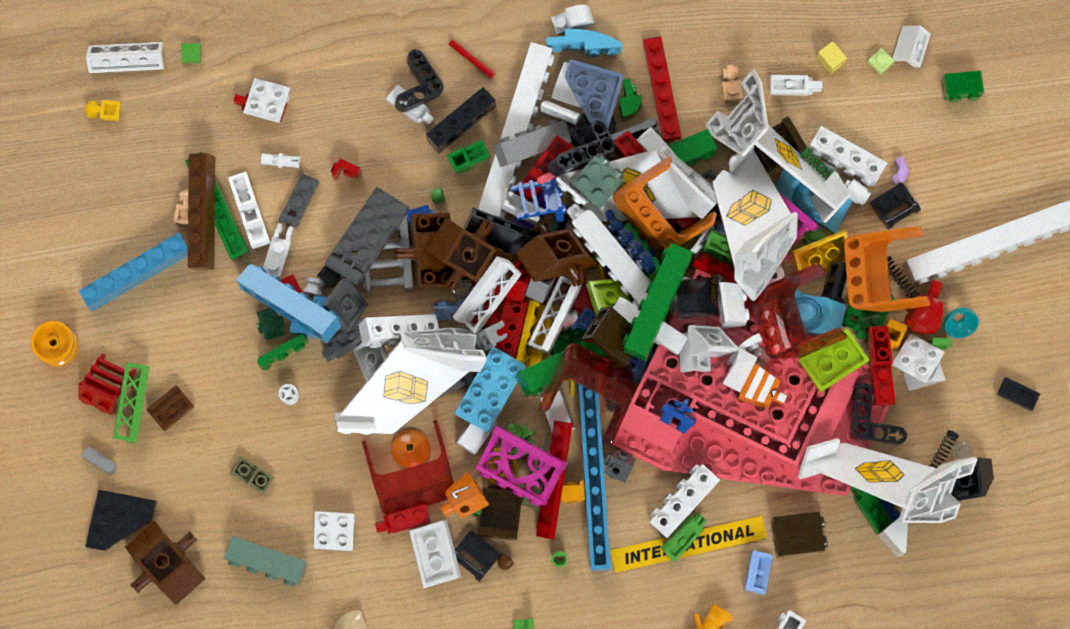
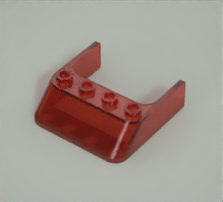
[750,263,847,359]
[538,343,634,444]
[362,420,455,515]

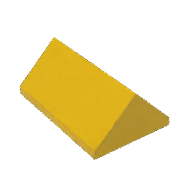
[790,230,848,283]

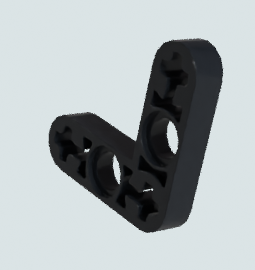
[394,49,444,112]
[850,383,907,445]

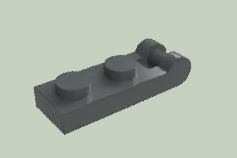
[279,173,319,228]

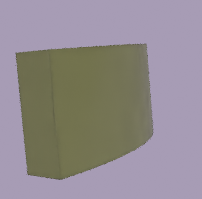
[229,456,274,494]

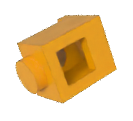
[886,318,908,350]
[561,481,585,504]

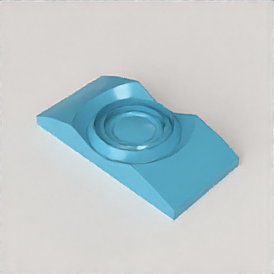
[775,169,852,234]
[763,286,846,340]

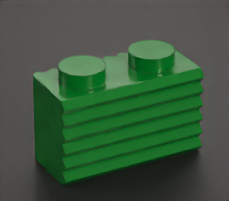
[941,70,984,102]

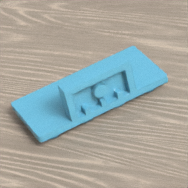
[455,347,526,432]

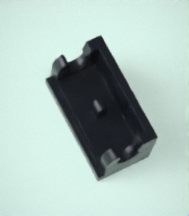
[821,261,847,304]

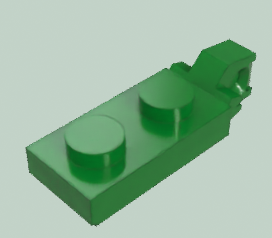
[850,486,893,534]

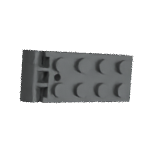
[325,187,409,286]

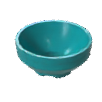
[943,307,979,339]

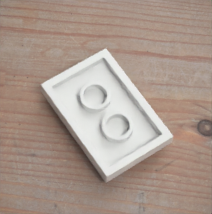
[409,520,461,588]

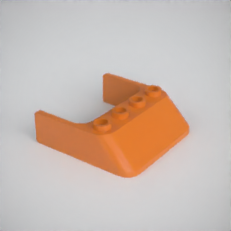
[613,156,717,250]
[844,226,930,312]

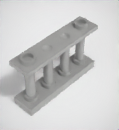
[362,215,414,296]

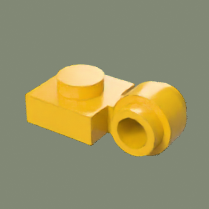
[84,100,122,122]

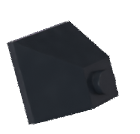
[675,277,717,320]
[951,458,994,501]

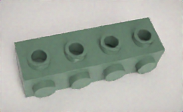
[224,536,308,587]

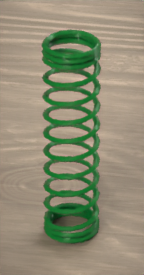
[800,147,843,181]

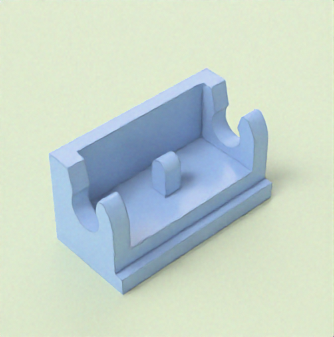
[744,550,773,595]

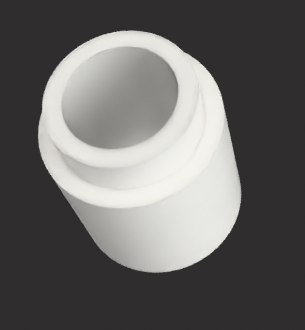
[844,179,871,205]

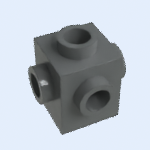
[604,449,636,483]

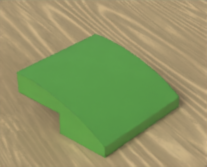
[702,230,734,267]

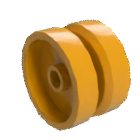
[31,321,79,367]

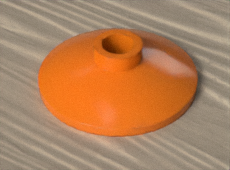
[391,429,430,468]

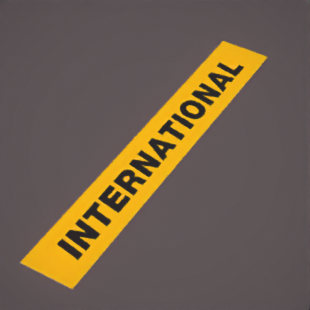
[610,515,767,573]

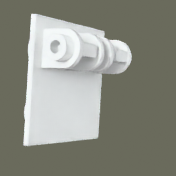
[243,78,290,123]
[690,225,714,263]
[892,334,945,384]
[314,511,355,551]

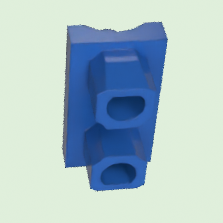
[660,399,697,434]

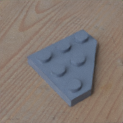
[565,59,624,129]

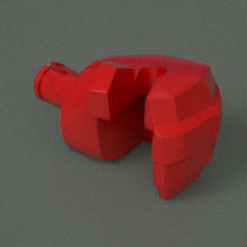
[903,280,945,334]

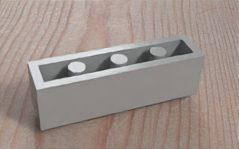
[493,119,572,167]

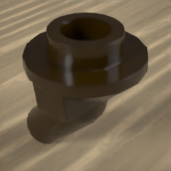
[710,273,726,301]

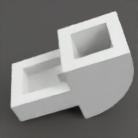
[551,5,595,36]

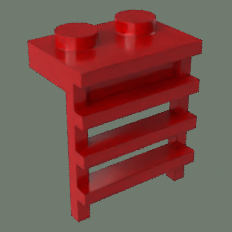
[78,354,136,415]

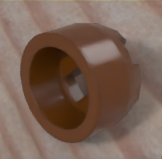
[497,553,514,570]

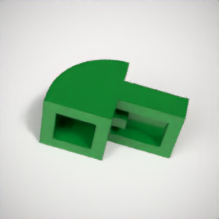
[619,78,642,122]
[447,139,491,173]

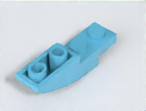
[546,29,622,57]

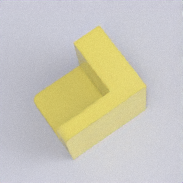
[816,42,847,75]

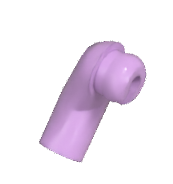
[892,157,909,184]

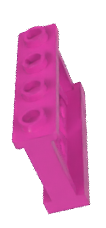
[475,426,568,507]

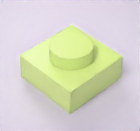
[867,48,894,75]

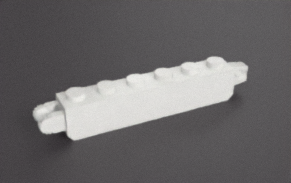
[567,203,650,307]

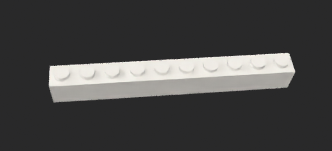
[478,42,555,219]
[904,200,1070,286]

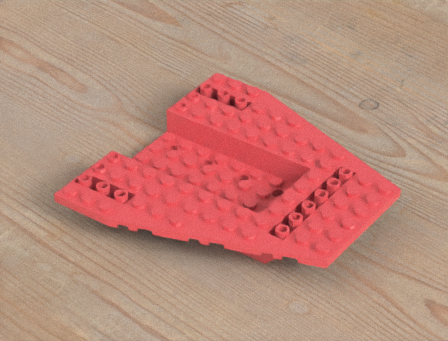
[611,268,896,497]

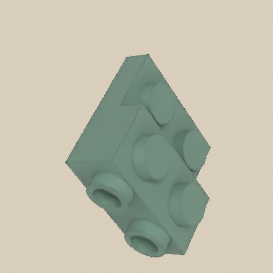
[571,154,626,209]

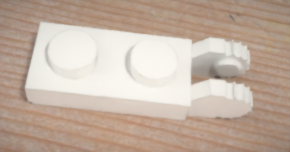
[263,223,294,279]

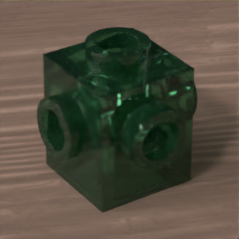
[257,308,286,341]

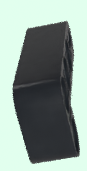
[548,120,615,176]

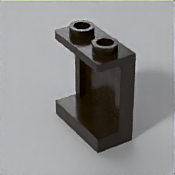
[754,116,807,173]
[582,306,633,367]
[478,485,522,541]
[771,512,828,558]

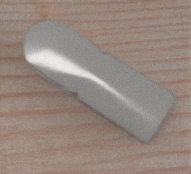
[82,446,116,474]

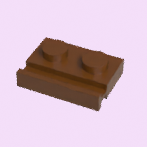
[146,385,195,431]

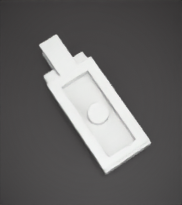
[770,75,822,96]
[386,85,435,127]

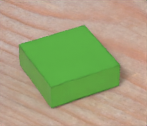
[181,43,201,63]
[929,338,952,350]

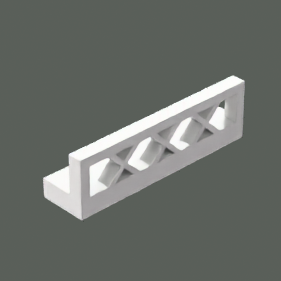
[86,42,164,73]
[453,257,521,334]
[528,276,582,355]

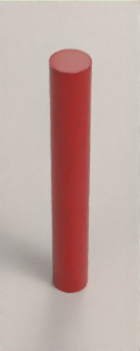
[448,39,496,79]

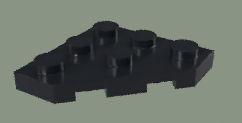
[85,490,157,551]

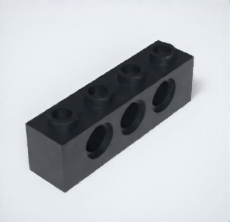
[426,87,496,154]

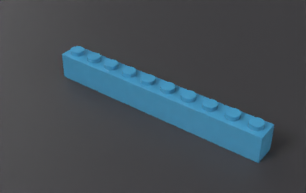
[578,374,611,572]

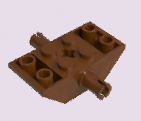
[394,213,471,289]
[426,218,512,291]
[516,223,599,287]
[125,521,206,605]

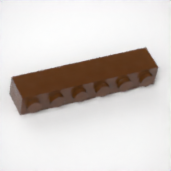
[188,153,216,270]

